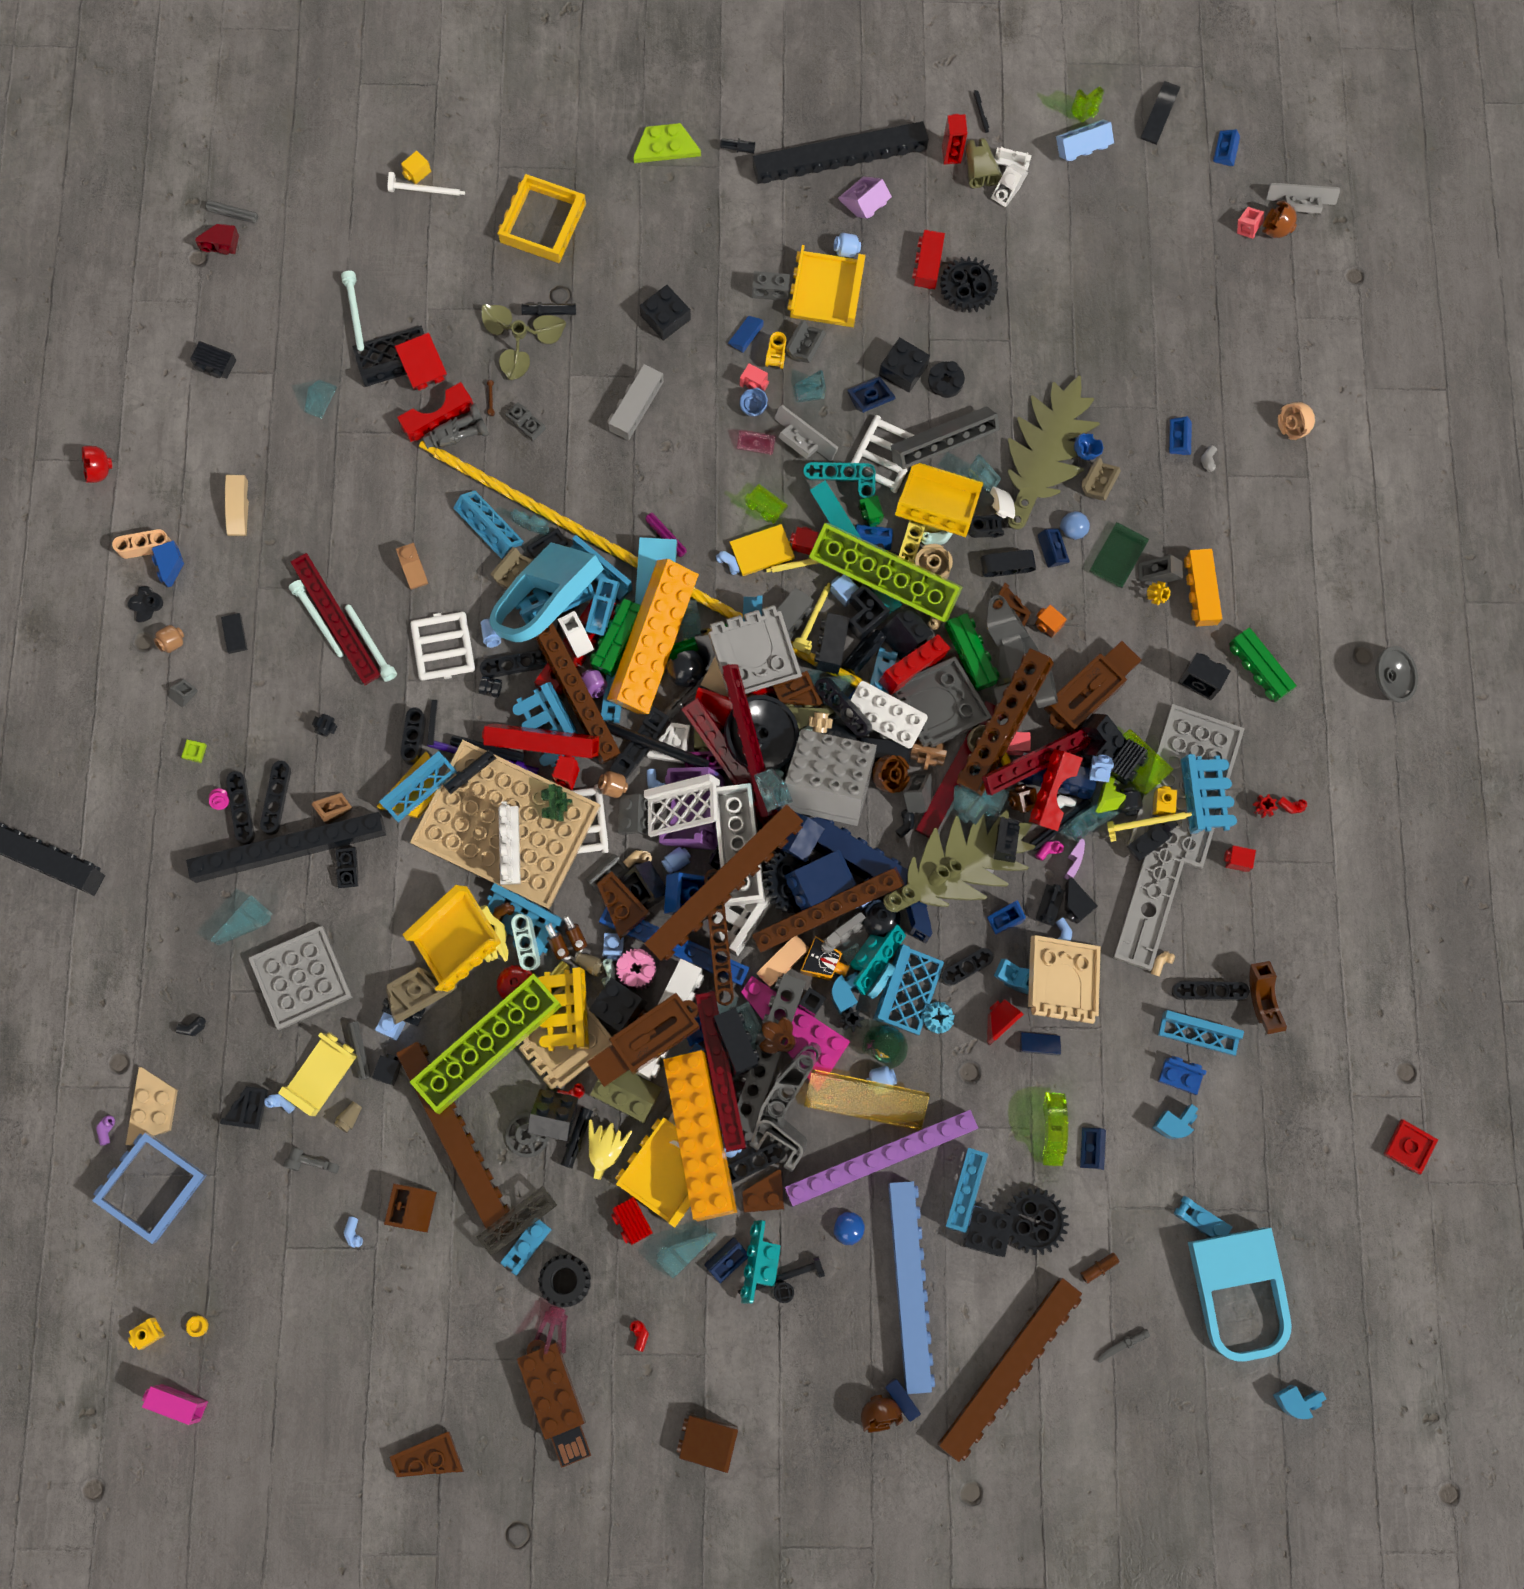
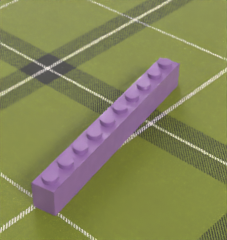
[784,1110,978,1207]

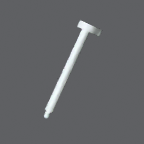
[388,172,465,196]

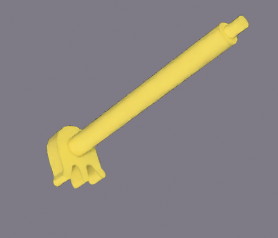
[766,558,819,573]
[793,583,831,654]
[1107,812,1192,842]

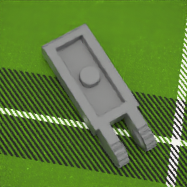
[821,913,866,954]

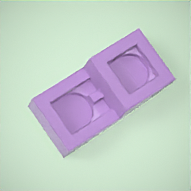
[1064,838,1085,880]

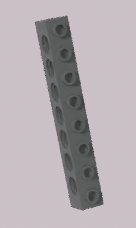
[736,974,806,1134]

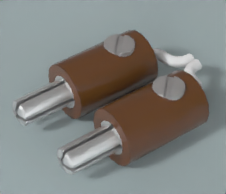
[545,915,587,961]

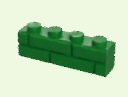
[590,599,641,678]
[945,613,999,692]
[1229,628,1297,703]

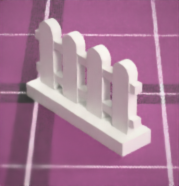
[498,801,521,885]
[702,883,772,956]

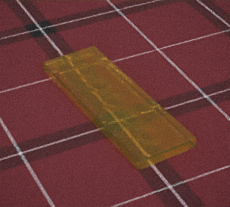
[804,1069,930,1130]

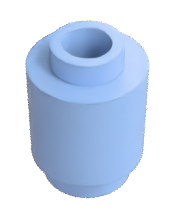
[661,847,691,874]

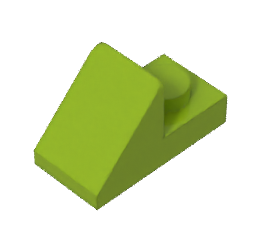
[1095,776,1126,813]

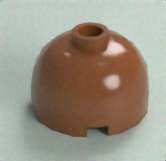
[1262,200,1297,238]

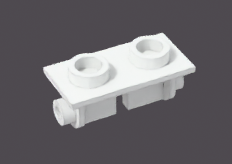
[995,146,1032,171]

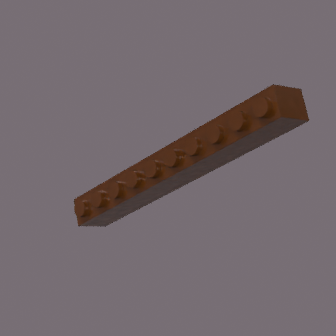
[644,804,803,961]
[396,1041,513,1233]
[937,1278,1082,1462]

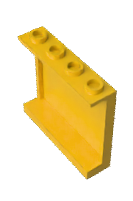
[787,245,865,328]
[895,463,983,537]
[403,885,501,992]
[615,1117,690,1228]

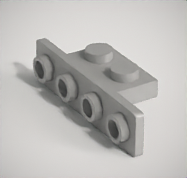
[1266,183,1340,214]
[775,405,838,461]

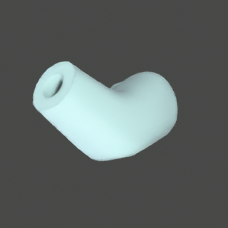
[921,530,953,545]

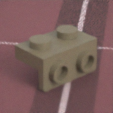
[1082,457,1121,501]
[491,547,533,589]

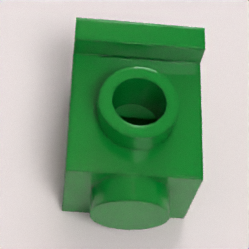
[858,495,884,527]

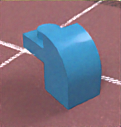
[994,959,1029,994]
[831,972,858,1014]
[1152,1104,1198,1139]
[1273,1385,1326,1419]

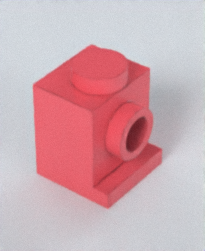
[1237,207,1264,239]
[740,364,769,391]

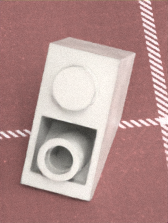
[991,164,1028,207]
[558,611,594,658]

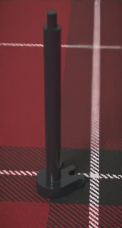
[738,1256,825,1294]

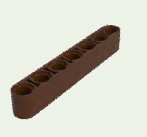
[704,869,734,1006]

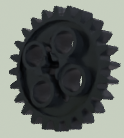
[940,256,999,313]
[762,851,811,913]
[1004,1188,1069,1255]

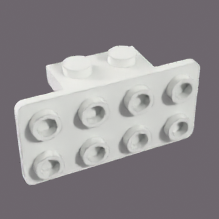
[846,681,928,748]

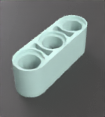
[511,914,540,970]

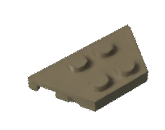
[386,967,457,1025]

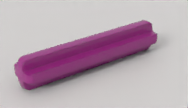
[645,513,687,557]

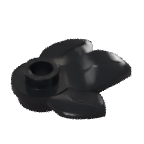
[127,586,163,623]

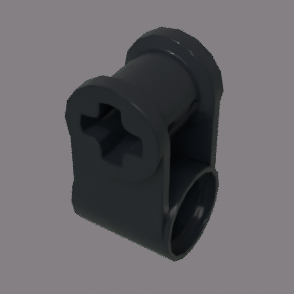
[968,514,1004,538]

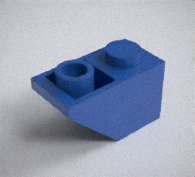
[151,540,184,587]

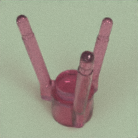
[534,1306,568,1354]

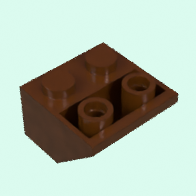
[384,1183,437,1233]

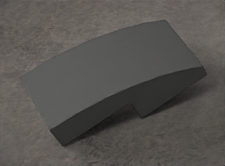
[505,402,546,441]

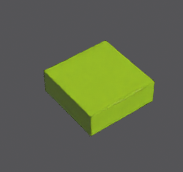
[181,739,207,763]

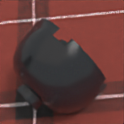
[665,650,704,687]
[862,899,901,937]

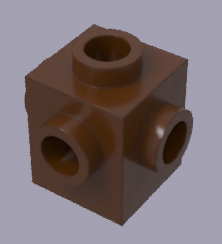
[1008,784,1037,813]

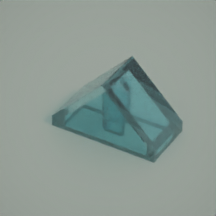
[794,370,826,402]
[305,380,337,419]

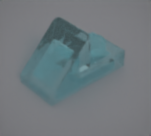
[968,454,1001,493]
[681,600,701,640]

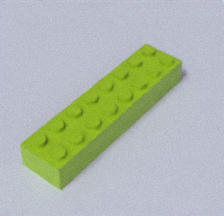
[809,523,963,622]
[410,973,562,1114]

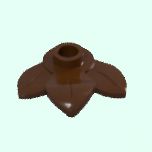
[759,1017,796,1054]

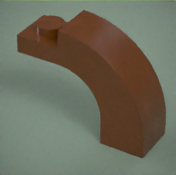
[1249,961,1287,1034]

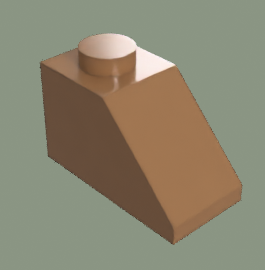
[396,543,429,590]

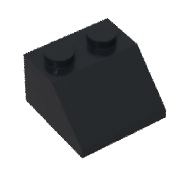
[880,606,934,660]
[619,861,666,909]

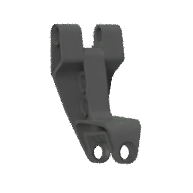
[987,595,1058,708]
[749,1042,821,1172]

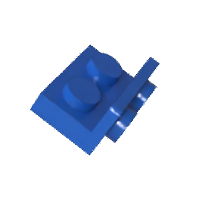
[1158,1056,1207,1095]

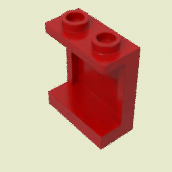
[395,332,447,391]

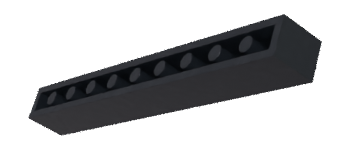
[753,121,929,184]
[186,812,386,883]

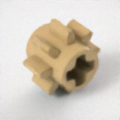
[808,712,833,733]

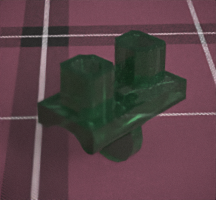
[541,784,573,822]

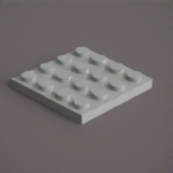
[249,926,353,1030]

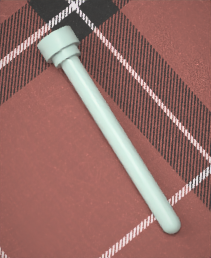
[341,271,364,351]
[288,580,344,657]
[345,605,397,682]

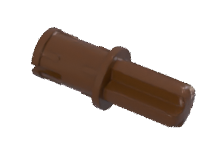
[1080,1253,1120,1284]

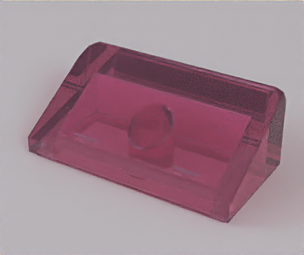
[737,429,776,455]

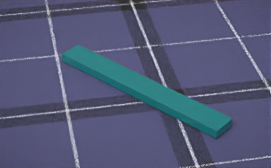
[810,480,903,614]

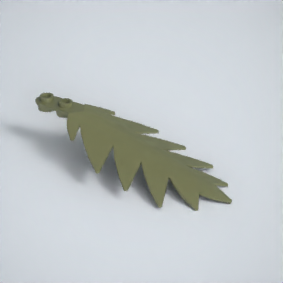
[1008,376,1100,530]
[883,806,1035,912]

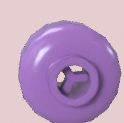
[581,669,607,698]

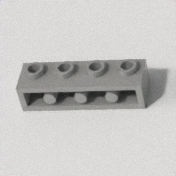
[608,364,664,441]

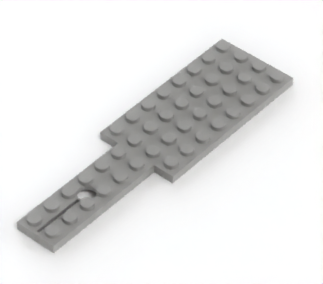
[1113,704,1245,971]

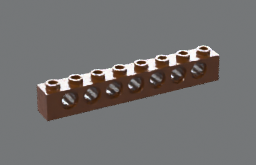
[534,623,621,765]
[957,648,1054,796]
[752,867,904,953]

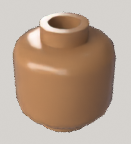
[154,625,184,653]
[598,771,628,798]

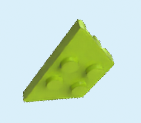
[633,123,701,163]

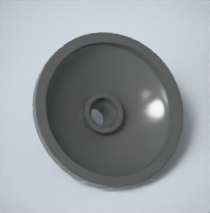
[1375,646,1418,703]

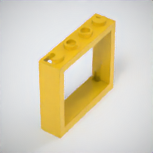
[497,174,586,264]

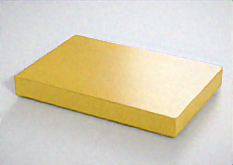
[730,524,795,577]

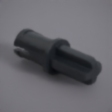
[720,138,755,154]

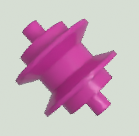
[209,788,229,810]

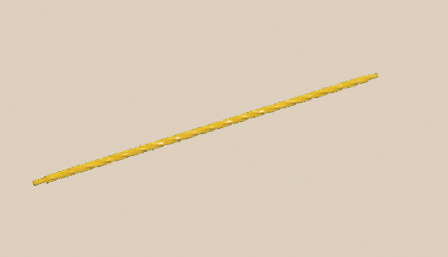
[419,441,894,697]

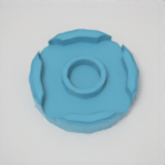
[867,963,895,999]

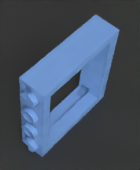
[92,1133,207,1244]

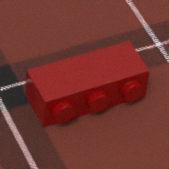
[942,114,968,165]
[912,230,945,289]

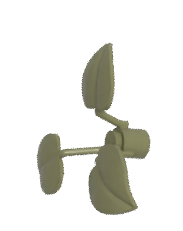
[482,304,566,380]

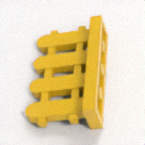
[538,967,589,1052]

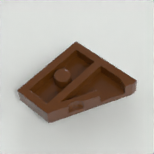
[993,583,1031,626]
[772,671,822,706]
[742,1170,784,1213]

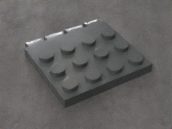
[893,657,992,748]

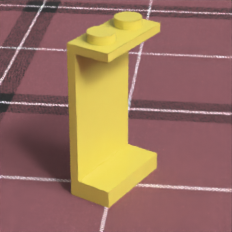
[278,1032,357,1116]

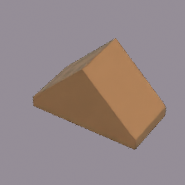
[312,793,352,825]

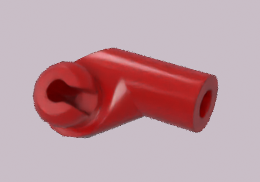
[1277,796,1307,814]
[557,1083,585,1099]
[630,1320,649,1352]

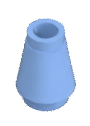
[481,619,501,648]

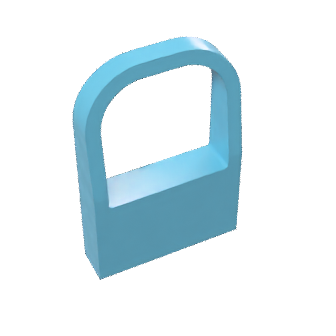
[490,542,604,642]
[1188,1227,1292,1361]

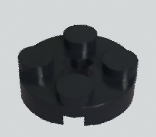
[928,361,965,398]

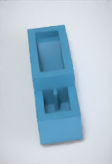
[585,577,620,636]

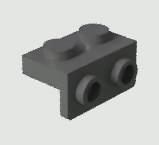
[786,320,826,363]
[618,794,648,835]

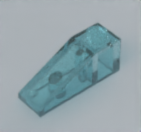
[1065,805,1121,842]
[210,896,273,945]
[656,1232,717,1279]

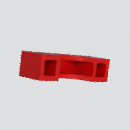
[397,382,473,442]
[878,634,950,695]
[1029,749,1083,831]

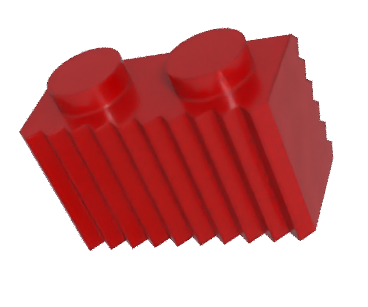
[552,755,579,790]
[611,1197,653,1245]

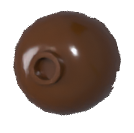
[872,755,910,793]
[861,1395,903,1433]

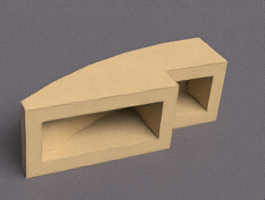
[225,475,249,536]

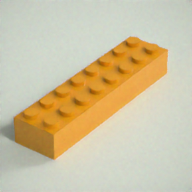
[607,559,699,714]
[663,1050,737,1222]

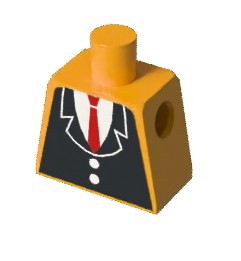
[800,936,850,981]

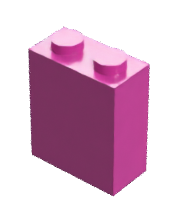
[142,1384,208,1425]

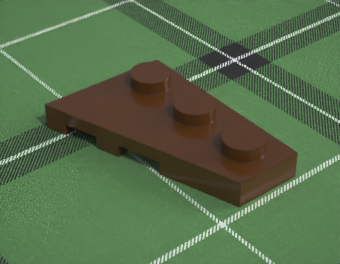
[597,871,650,940]
[389,1431,464,1477]

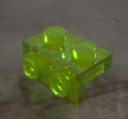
[1071,86,1104,123]
[745,484,788,524]

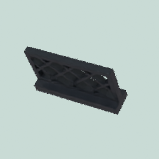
[352,325,424,387]

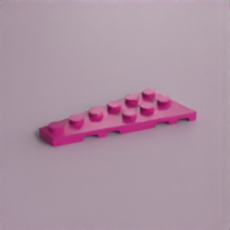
[741,976,850,1092]

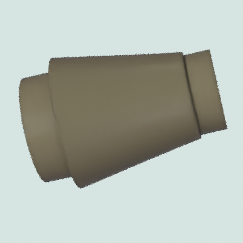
[575,952,604,977]
[334,1101,362,1133]

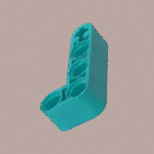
[803,462,876,499]

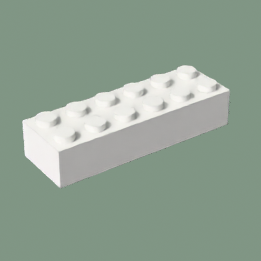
[716,783,766,907]
[629,959,704,1081]

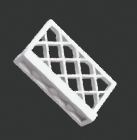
[644,774,720,837]

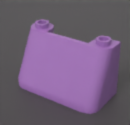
[659,767,725,850]

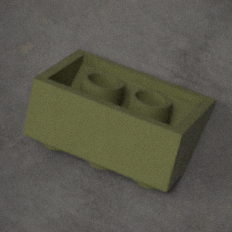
[590,1071,663,1124]

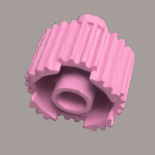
[616,949,656,991]

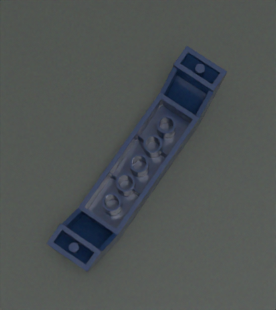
[774,817,933,944]

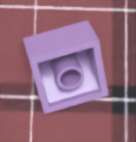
[838,176,892,219]

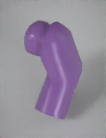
[96,1115,115,1146]

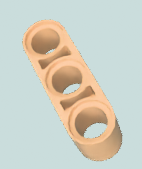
[112,529,171,559]
[756,936,810,988]

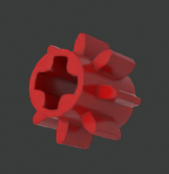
[1253,794,1278,819]

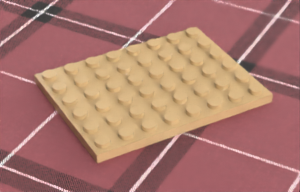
[410,740,601,909]

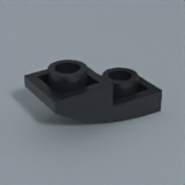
[336,847,358,889]

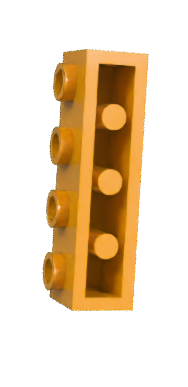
[1184,549,1222,627]

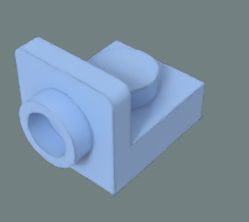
[1089,755,1114,782]
[602,933,624,961]

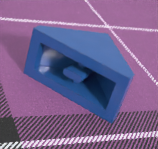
[987,901,1026,934]

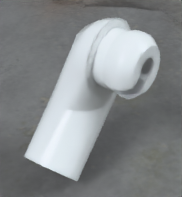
[1057,795,1077,809]

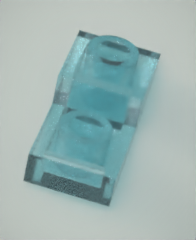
[511,508,550,535]

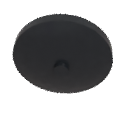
[724,695,799,772]

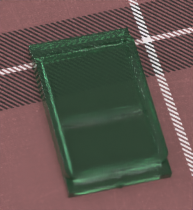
[1089,522,1149,588]

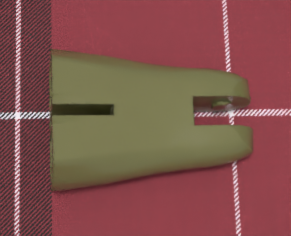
[966,138,1003,189]

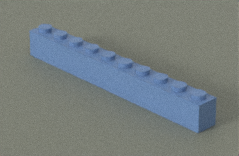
[888,1181,935,1394]

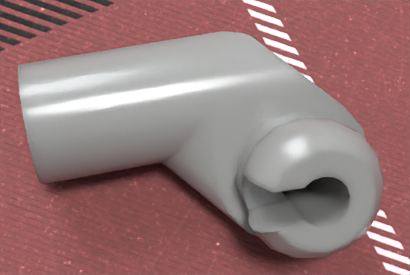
[1201,445,1217,472]

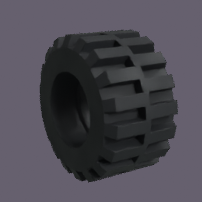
[538,1255,591,1307]

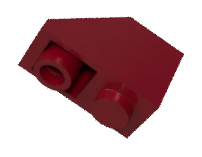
[195,224,239,255]

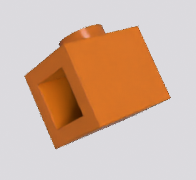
[1035,605,1067,638]

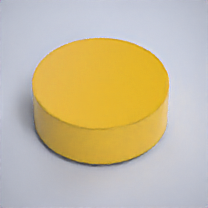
[186,1316,209,1337]

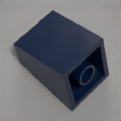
[784,849,856,911]

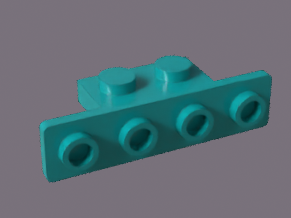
[850,924,906,995]
[740,1220,781,1304]

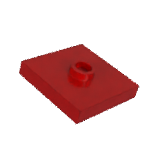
[1383,1119,1438,1175]

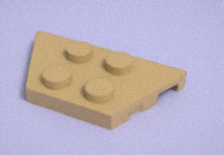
[126,1067,178,1146]

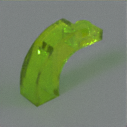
[1042,1092,1068,1166]

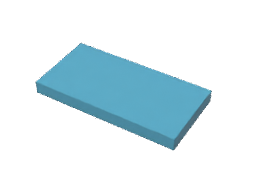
[635,537,677,605]

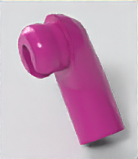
[1035,841,1064,861]

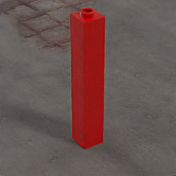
[482,723,599,758]

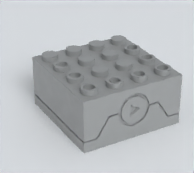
[782,729,877,826]

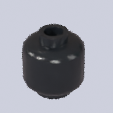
[1118,787,1143,816]

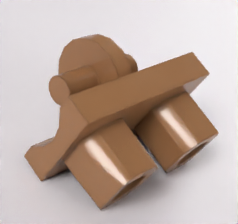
[910,738,947,770]

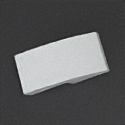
[990,486,1015,519]

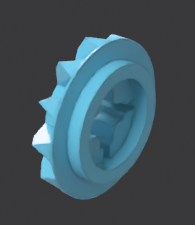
[923,1002,955,1034]

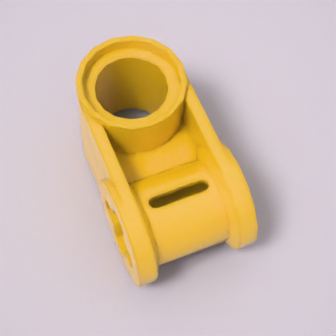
[765,332,786,369]

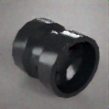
[479,676,502,698]
[774,1282,794,1303]

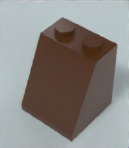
[676,1414,738,1473]

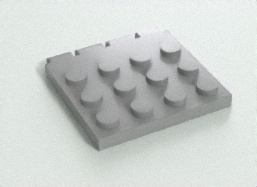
[708,605,802,694]

